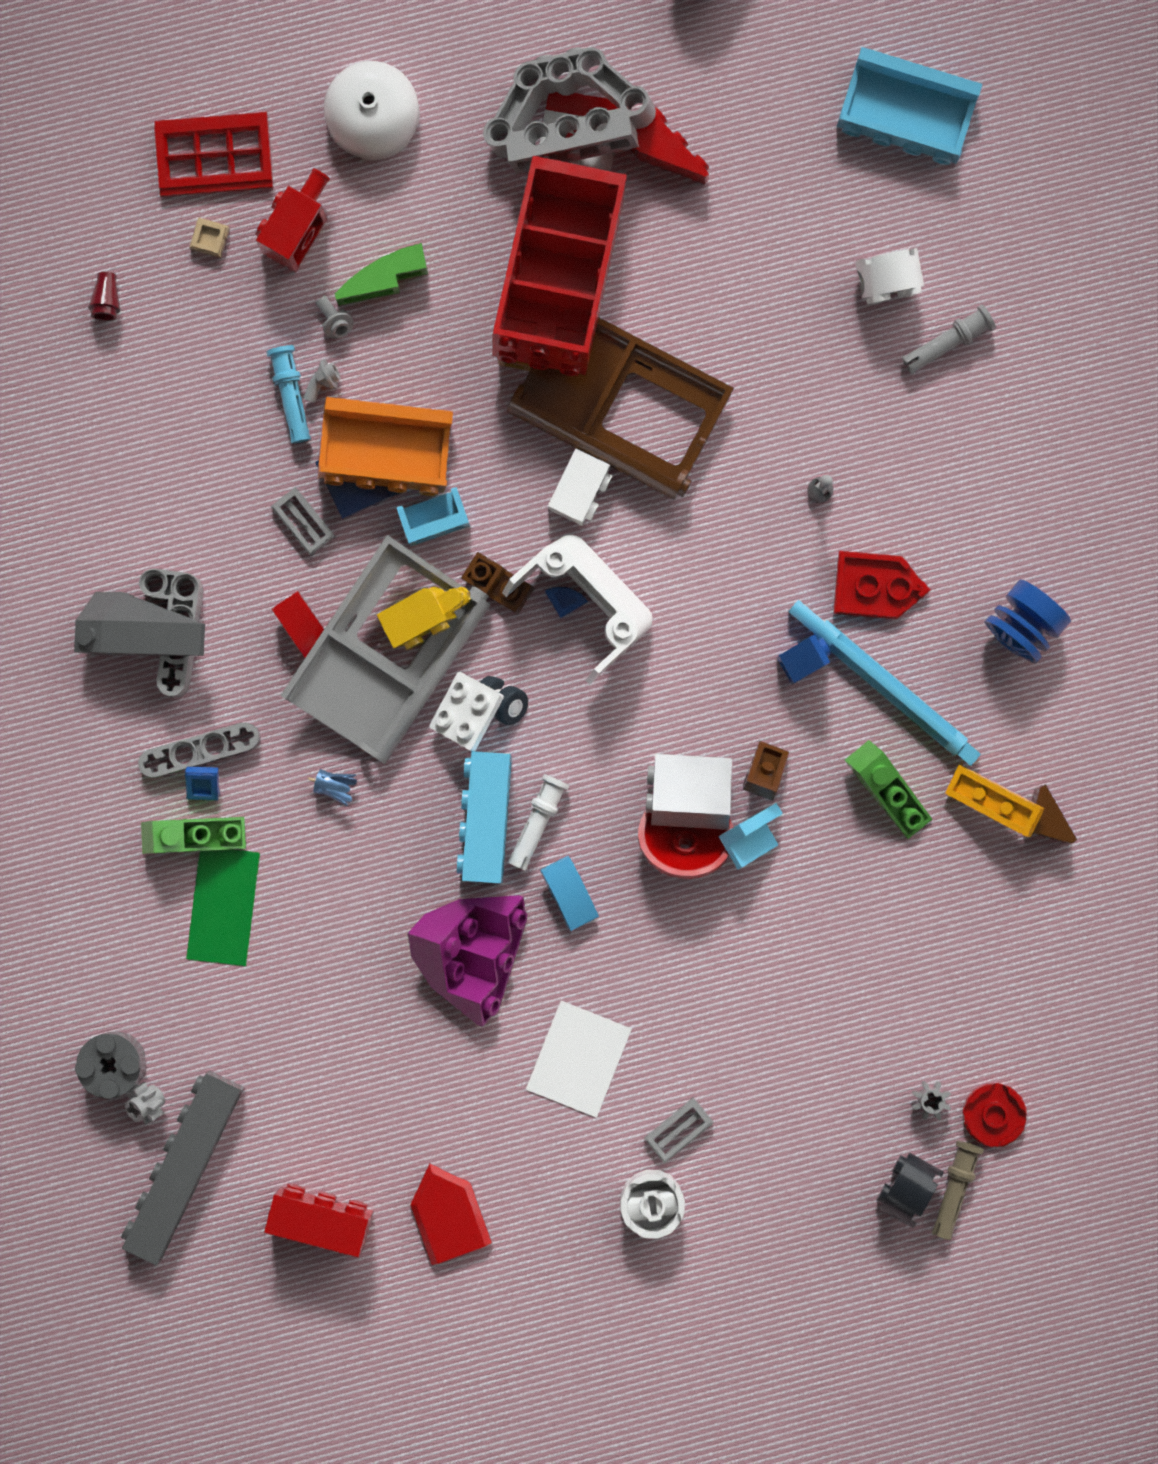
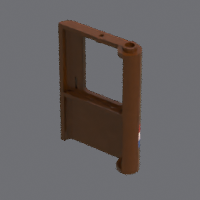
[507,317,734,500]

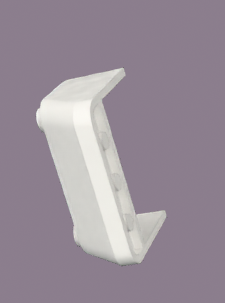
[502,535,652,685]

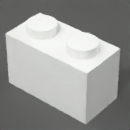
[548,449,613,526]

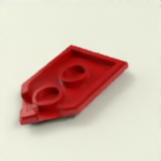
[833,551,931,620]
[410,1163,492,1265]

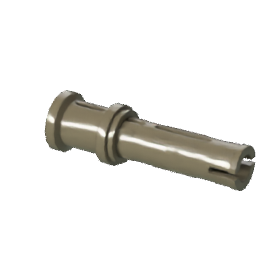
[932,1140,984,1240]

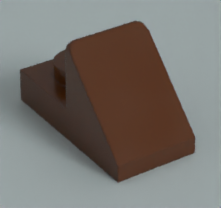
[743,741,789,801]

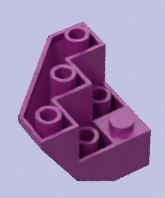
[407,895,527,1027]

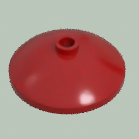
[638,811,733,879]

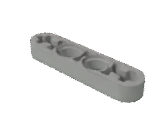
[138,722,260,778]

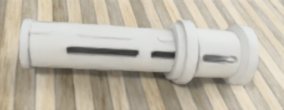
[508,774,570,871]

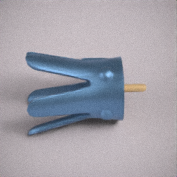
[308,769,357,806]

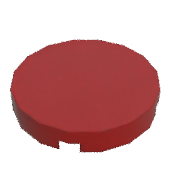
[962,1083,1027,1147]

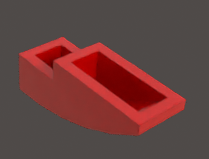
[271,591,325,658]

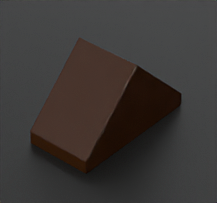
[1031,784,1077,843]

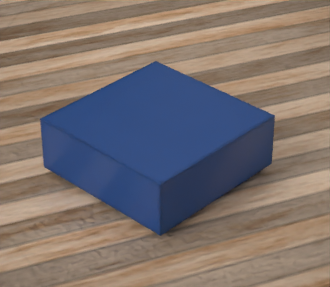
[185,767,220,801]

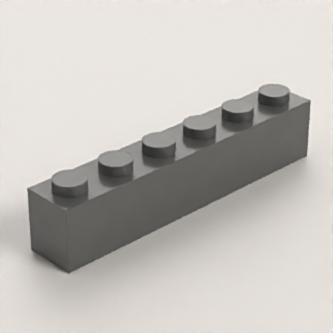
[121,1071,244,1266]

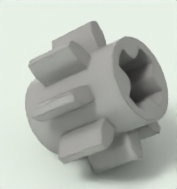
[912,1081,951,1120]
[125,1082,165,1125]

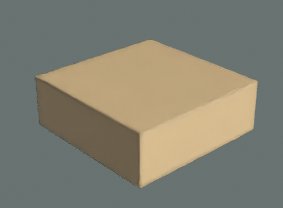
[189,217,230,258]

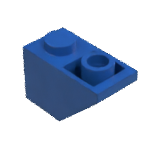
[776,634,832,685]

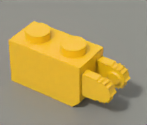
[376,586,471,650]

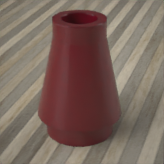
[88,271,120,321]

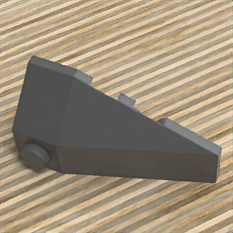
[74,592,205,656]

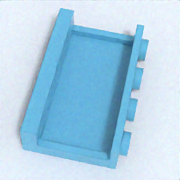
[836,47,983,165]

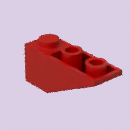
[629,107,709,185]

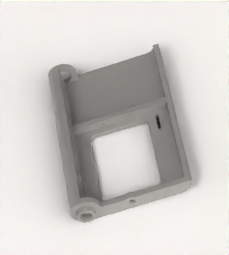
[280,535,490,764]

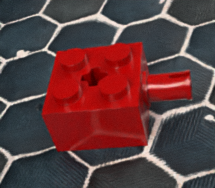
[255,168,330,273]

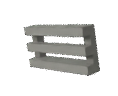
[271,487,335,556]
[644,1097,714,1164]

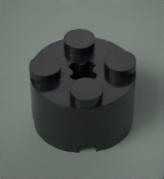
[876,1152,944,1228]

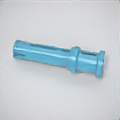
[266,345,311,444]

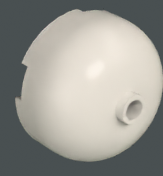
[324,61,420,161]

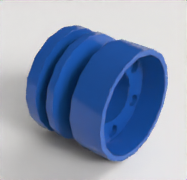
[984,579,1071,664]

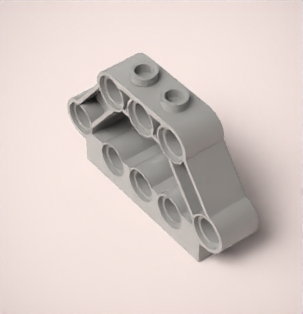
[483,47,656,174]

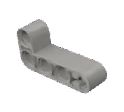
[139,568,204,698]

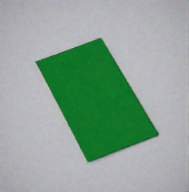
[186,849,260,966]

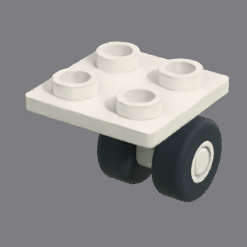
[430,672,528,751]

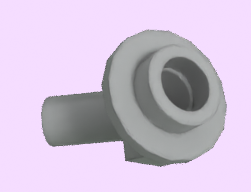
[315,295,354,339]
[303,359,341,403]

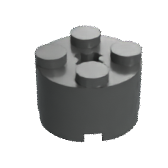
[75,1032,146,1099]

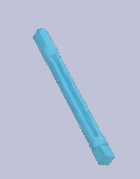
[788,600,981,766]

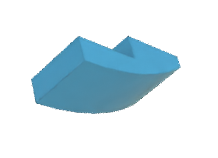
[540,856,599,931]

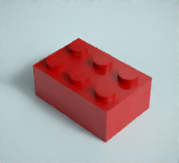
[264,1184,373,1258]

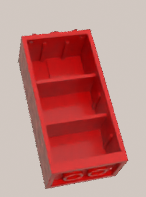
[492,156,627,377]

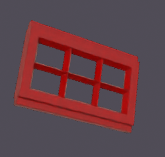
[154,112,274,197]

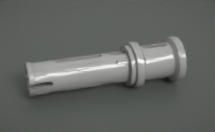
[902,304,996,374]

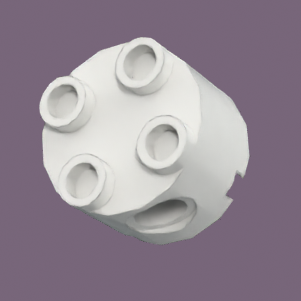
[855,248,924,305]
[620,1170,685,1239]

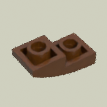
[461,552,535,615]

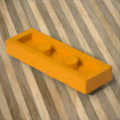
[945,765,1044,837]

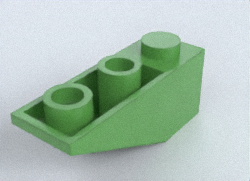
[845,740,932,839]
[141,817,246,854]

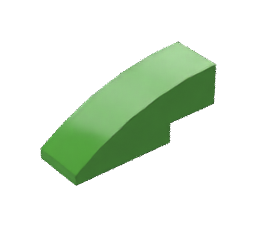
[335,243,428,306]

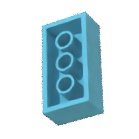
[457,751,512,884]

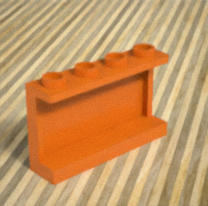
[317,397,453,496]

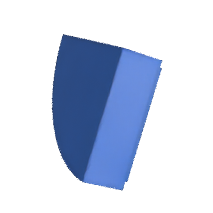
[545,587,588,618]

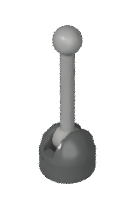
[807,475,833,503]

